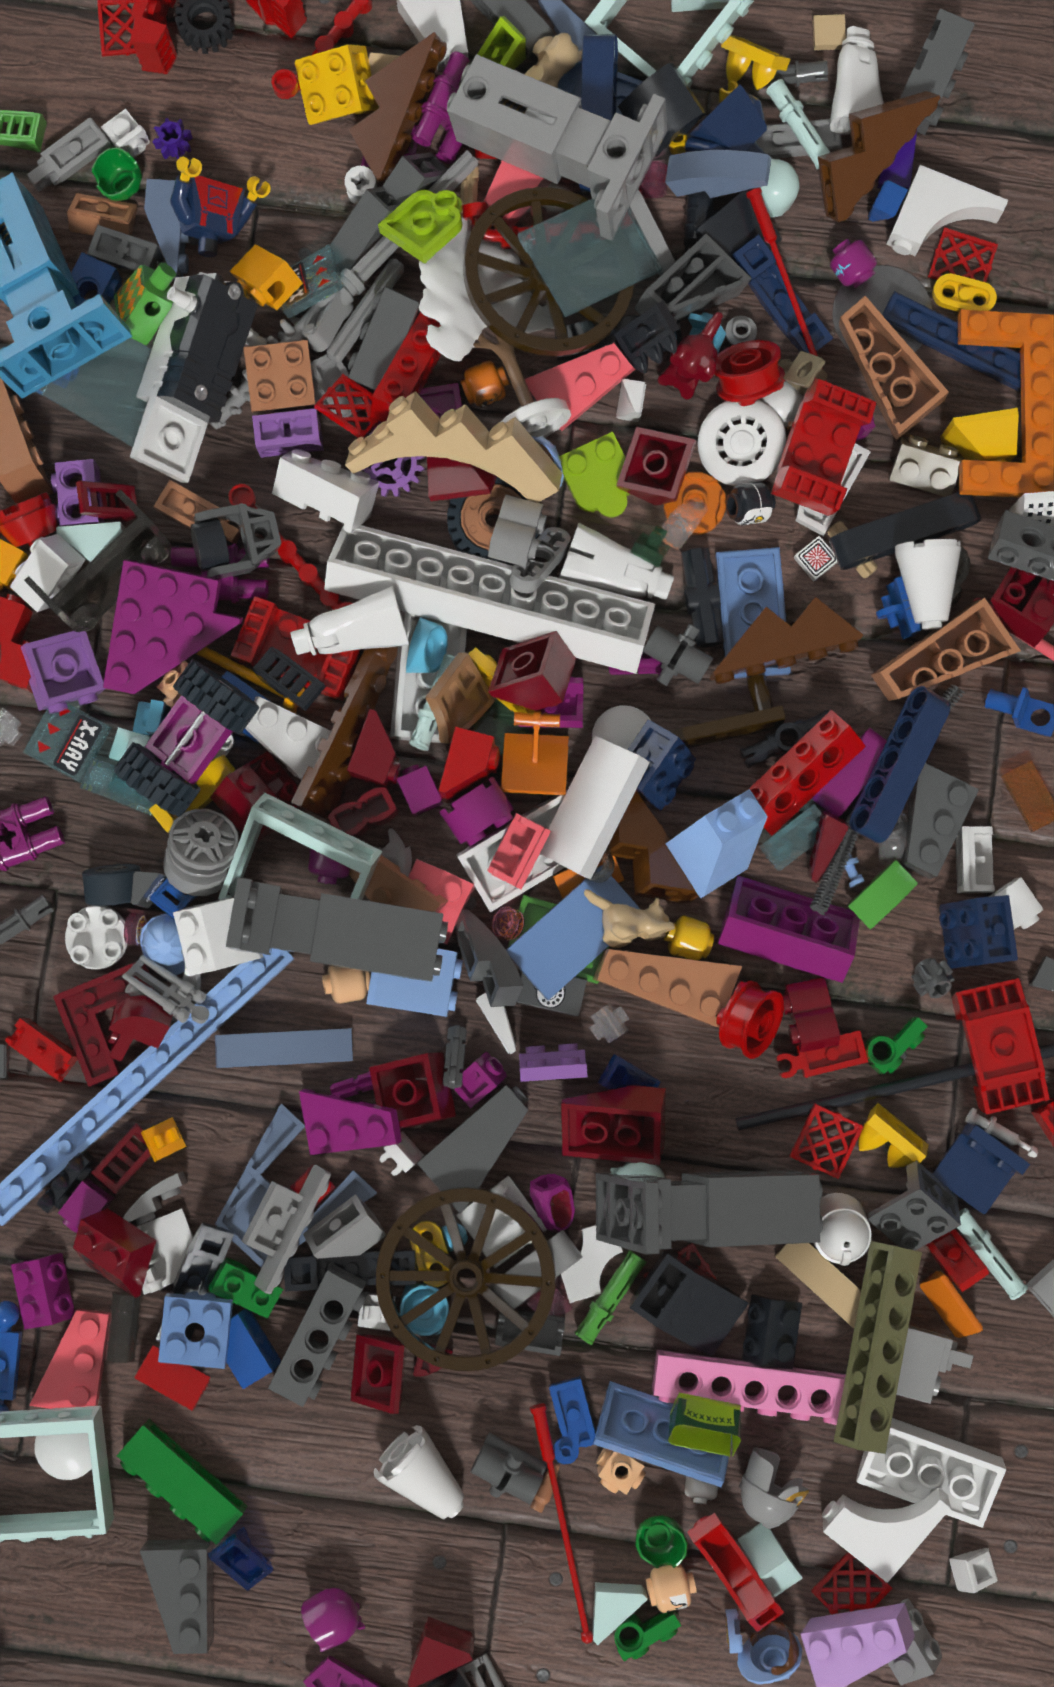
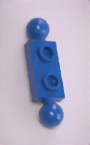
[0,1301,22,1412]

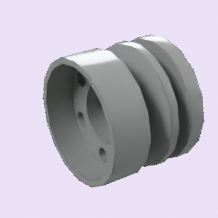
[164,809,238,896]

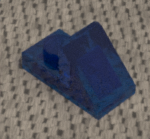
[597,1054,661,1090]
[208,1527,274,1591]

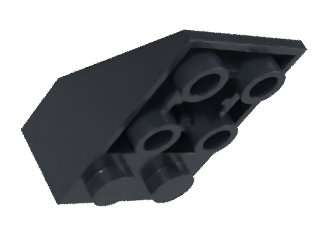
[630,1249,749,1357]

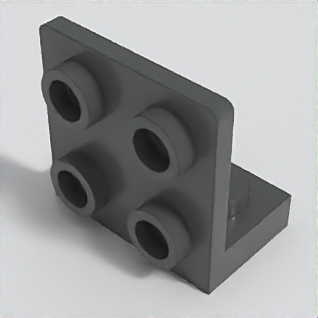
[868,1160,961,1250]

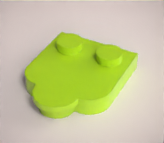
[378,190,463,264]
[559,432,630,518]

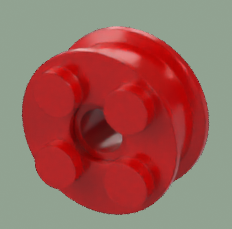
[714,340,785,406]
[716,981,784,1059]

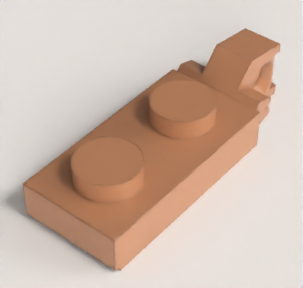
[153,480,241,544]

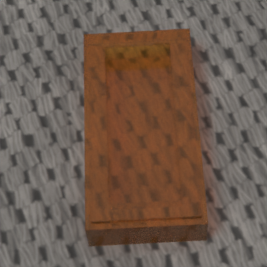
[1001,761,1054,833]

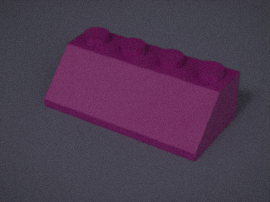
[718,875,860,983]

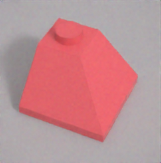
[408,859,475,944]

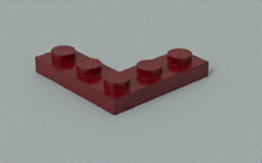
[53,962,156,1087]

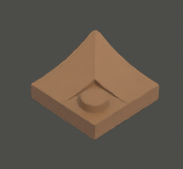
[425,653,495,744]

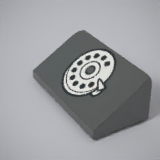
[131,871,167,908]
[517,973,587,1016]

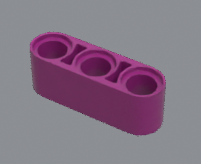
[812,727,887,818]

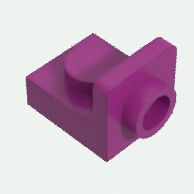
[454,1052,507,1108]

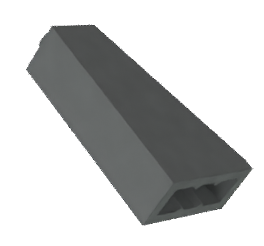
[417,1084,529,1213]

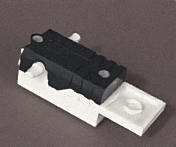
[130,272,267,483]

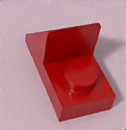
[926,1229,989,1292]

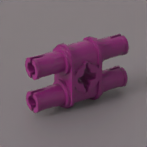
[412,51,469,164]
[171,543,269,603]
[0,796,65,871]

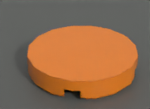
[663,472,726,535]

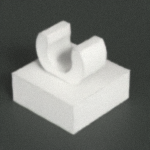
[380,1131,424,1176]
[357,1291,396,1331]

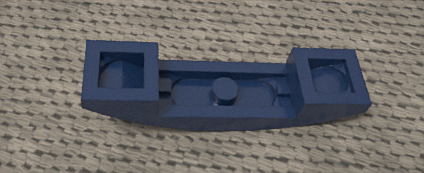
[733,235,833,354]

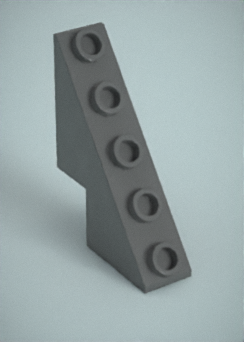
[323,152,448,272]

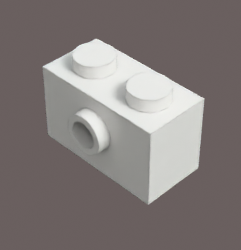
[10,534,86,612]

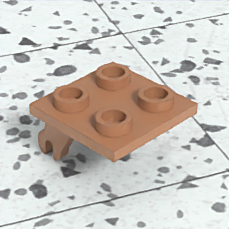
[244,340,316,414]

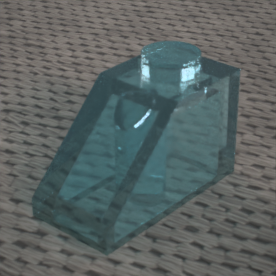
[80,758,155,815]

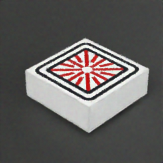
[794,536,838,582]

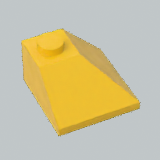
[940,408,1019,462]

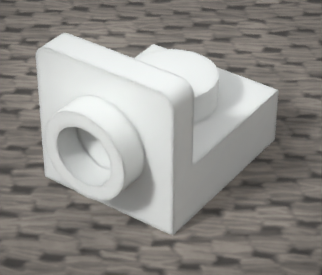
[101,109,150,157]

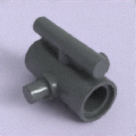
[643,624,714,686]
[470,1432,547,1505]

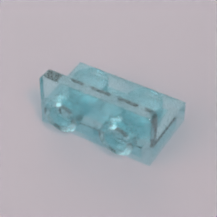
[759,804,822,871]

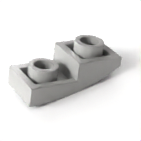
[123,1171,188,1225]

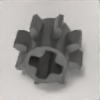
[911,958,954,998]

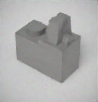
[896,1325,974,1404]

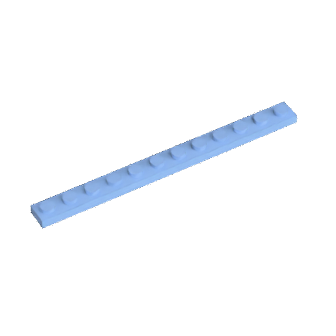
[0,949,295,1226]

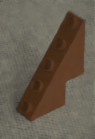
[349,32,447,185]
[818,91,941,222]
[709,597,863,684]
[604,791,699,904]

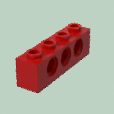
[370,311,442,422]
[748,710,866,836]

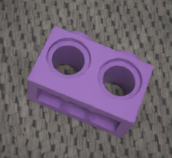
[252,408,324,458]
[51,459,105,527]

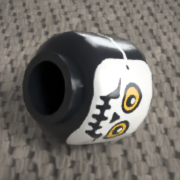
[726,482,776,526]

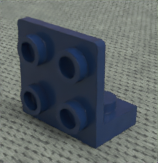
[627,719,696,811]
[939,895,1018,968]
[932,1123,1030,1214]

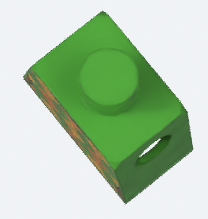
[114,263,176,346]

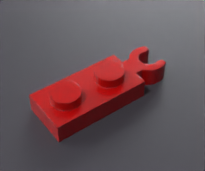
[775,1030,868,1078]

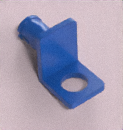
[985,687,1054,737]

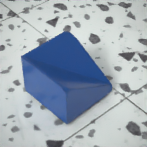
[868,180,908,222]

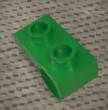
[864,1017,928,1074]
[208,1257,283,1319]
[613,1610,681,1662]

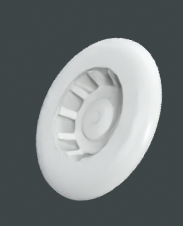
[698,400,787,486]

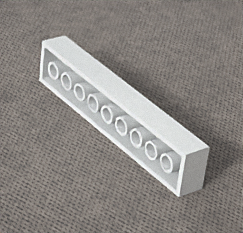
[324,525,655,674]

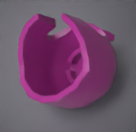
[301,1588,366,1652]

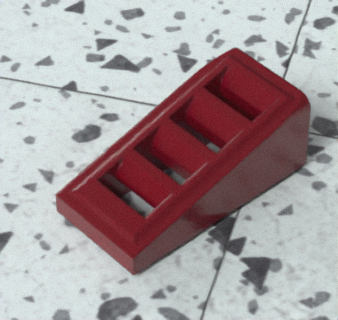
[76,481,138,522]
[807,810,849,883]
[91,1123,151,1196]

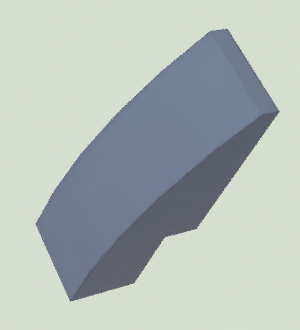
[665,150,772,198]

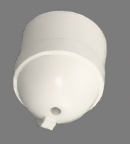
[813,1193,872,1266]

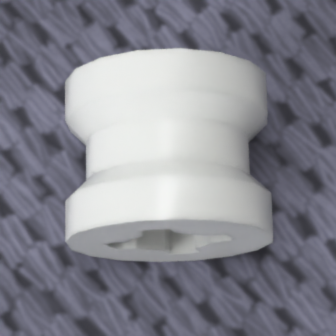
[345,166,377,205]

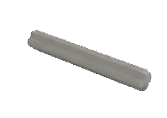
[327,258,404,363]

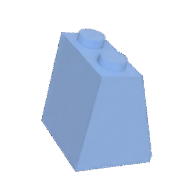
[666,789,767,899]
[366,949,463,1017]

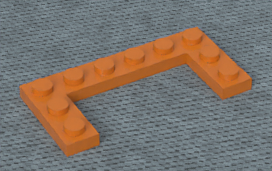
[958,309,1054,498]

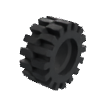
[175,0,235,54]

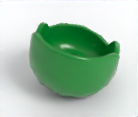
[92,147,142,202]
[635,1515,688,1568]

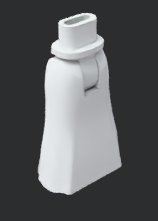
[830,26,884,135]
[559,523,674,600]
[290,586,409,655]

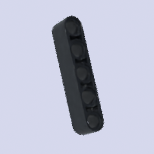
[829,492,982,570]

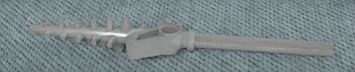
[209,150,479,430]

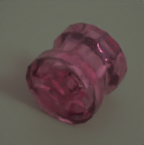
[639,161,668,198]

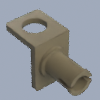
[778,351,827,397]

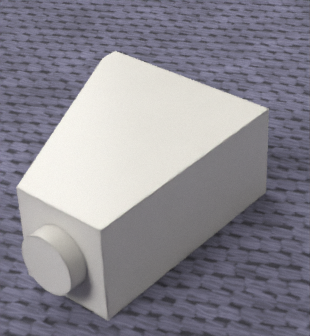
[397,0,469,71]

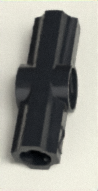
[681,548,724,648]

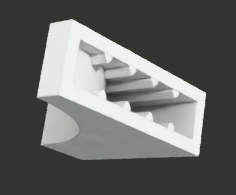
[886,165,1008,256]
[822,1487,951,1583]

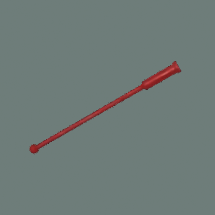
[746,187,827,382]
[530,1403,593,1644]

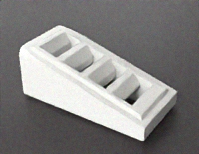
[476,993,516,1054]

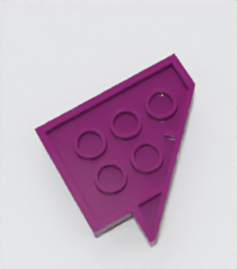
[103,559,243,694]

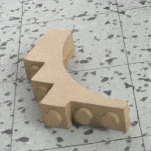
[345,391,562,503]

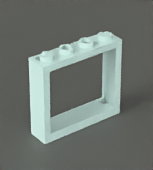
[585,0,754,88]
[218,793,382,900]
[0,1406,114,1542]

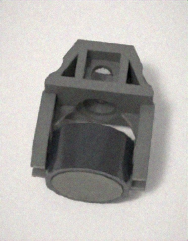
[190,503,282,579]

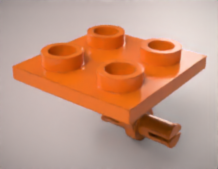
[501,710,569,796]

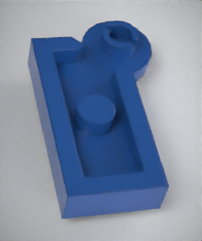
[549,1376,596,1464]

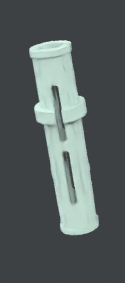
[766,79,830,169]
[409,654,455,751]
[957,1208,1028,1300]

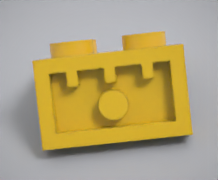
[295,44,379,125]

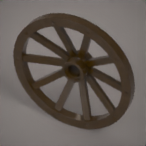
[463,187,635,356]
[376,1187,556,1371]

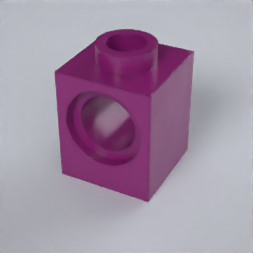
[397,764,443,817]
[58,1179,115,1233]

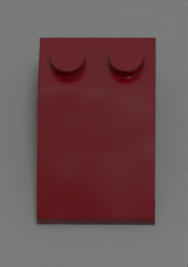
[561,1085,666,1165]

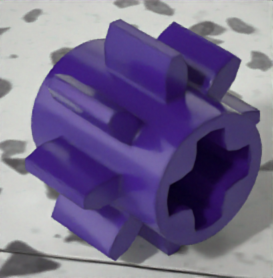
[153,118,193,160]

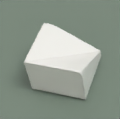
[616,379,646,422]

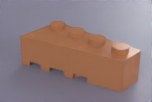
[838,296,949,441]
[0,378,53,504]
[871,598,1021,701]
[593,949,742,1028]

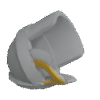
[739,1447,809,1529]

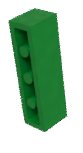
[117,1419,248,1545]

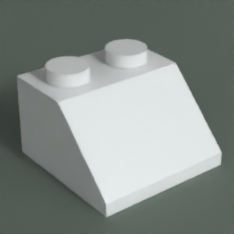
[173,897,264,976]

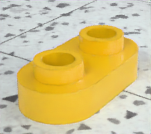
[932,273,997,312]
[410,1221,450,1287]

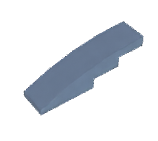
[215,1028,353,1068]

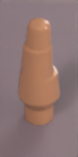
[530,1462,560,1513]

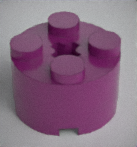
[439,777,514,846]

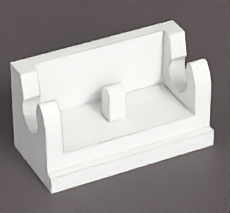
[956,826,995,893]

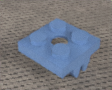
[158,1291,233,1369]

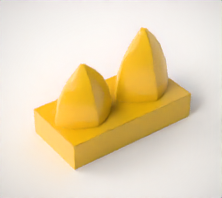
[721,35,790,90]
[858,1103,929,1168]

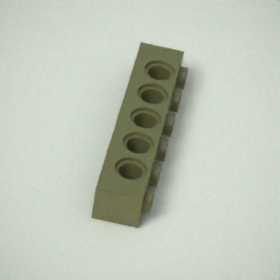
[833,1241,922,1454]

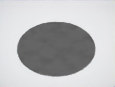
[832,265,932,352]

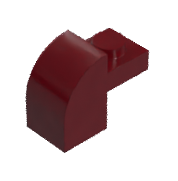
[108,995,173,1061]

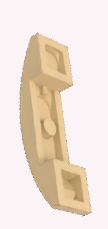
[775,1243,861,1328]

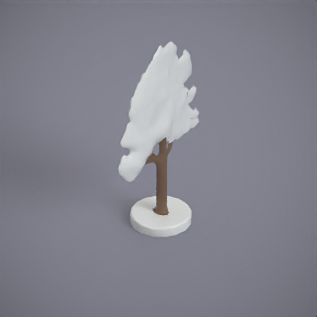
[418,216,571,437]

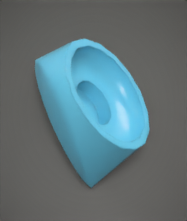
[406,617,448,673]
[400,1283,449,1336]

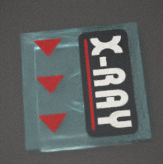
[282,245,343,318]
[23,704,112,784]

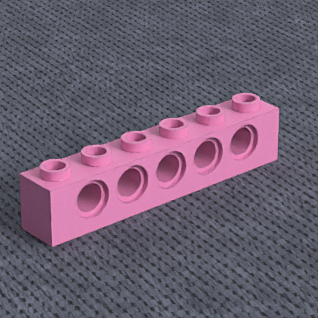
[652,1350,846,1425]

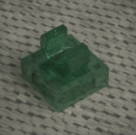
[630,525,671,567]

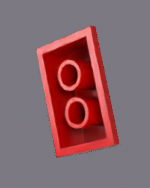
[439,727,500,803]

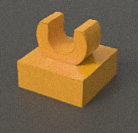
[141,1117,187,1162]

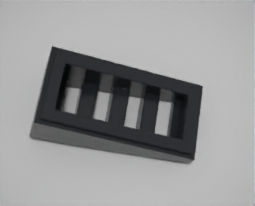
[253,646,326,711]

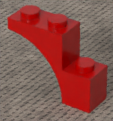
[0,594,33,693]
[687,1512,785,1632]

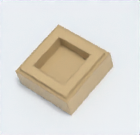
[812,14,846,51]

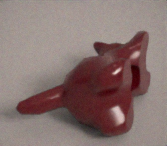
[657,312,723,400]

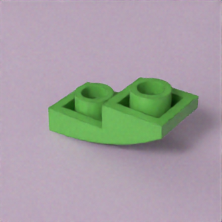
[848,859,918,930]

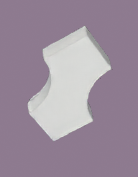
[561,1224,623,1303]

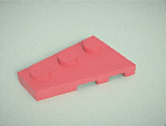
[525,343,636,431]
[29,1309,111,1409]

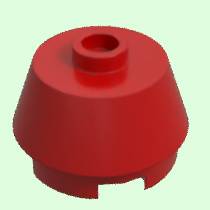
[0,492,58,547]

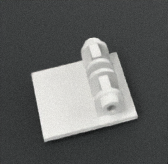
[456,1176,547,1268]
[137,1209,194,1295]

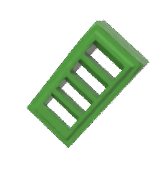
[0,110,47,152]

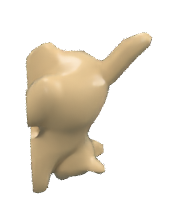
[525,33,583,88]
[584,889,675,948]

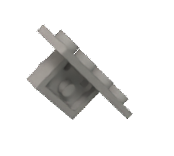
[242,1165,331,1295]

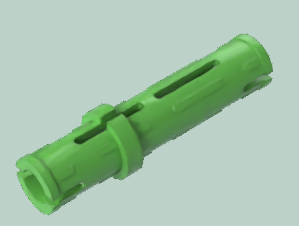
[574,1250,647,1345]

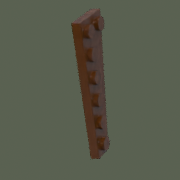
[291,646,398,820]

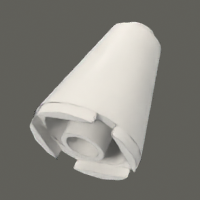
[895,539,961,630]
[374,1425,464,1519]

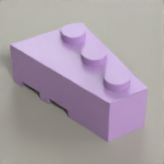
[801,1603,915,1687]

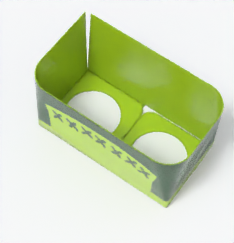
[668,1392,741,1457]

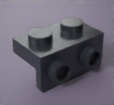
[742,1294,802,1369]

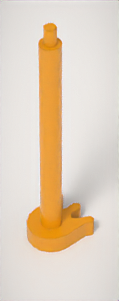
[196,647,305,714]

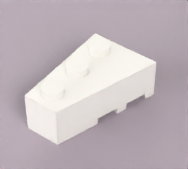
[272,449,379,534]

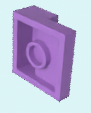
[21,628,106,714]
[519,1043,588,1082]

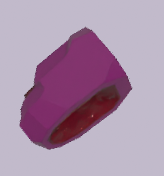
[530,1174,575,1233]

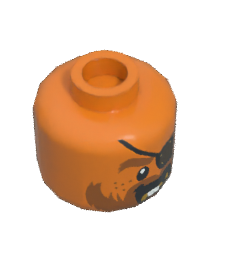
[461,360,510,408]

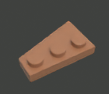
[349,855,448,913]

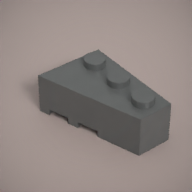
[900,8,975,135]
[634,234,752,322]
[348,287,420,390]
[901,763,979,879]
[140,1539,214,1654]

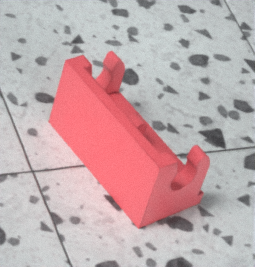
[487,813,551,890]

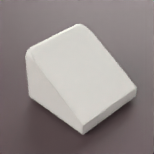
[949,1548,998,1593]

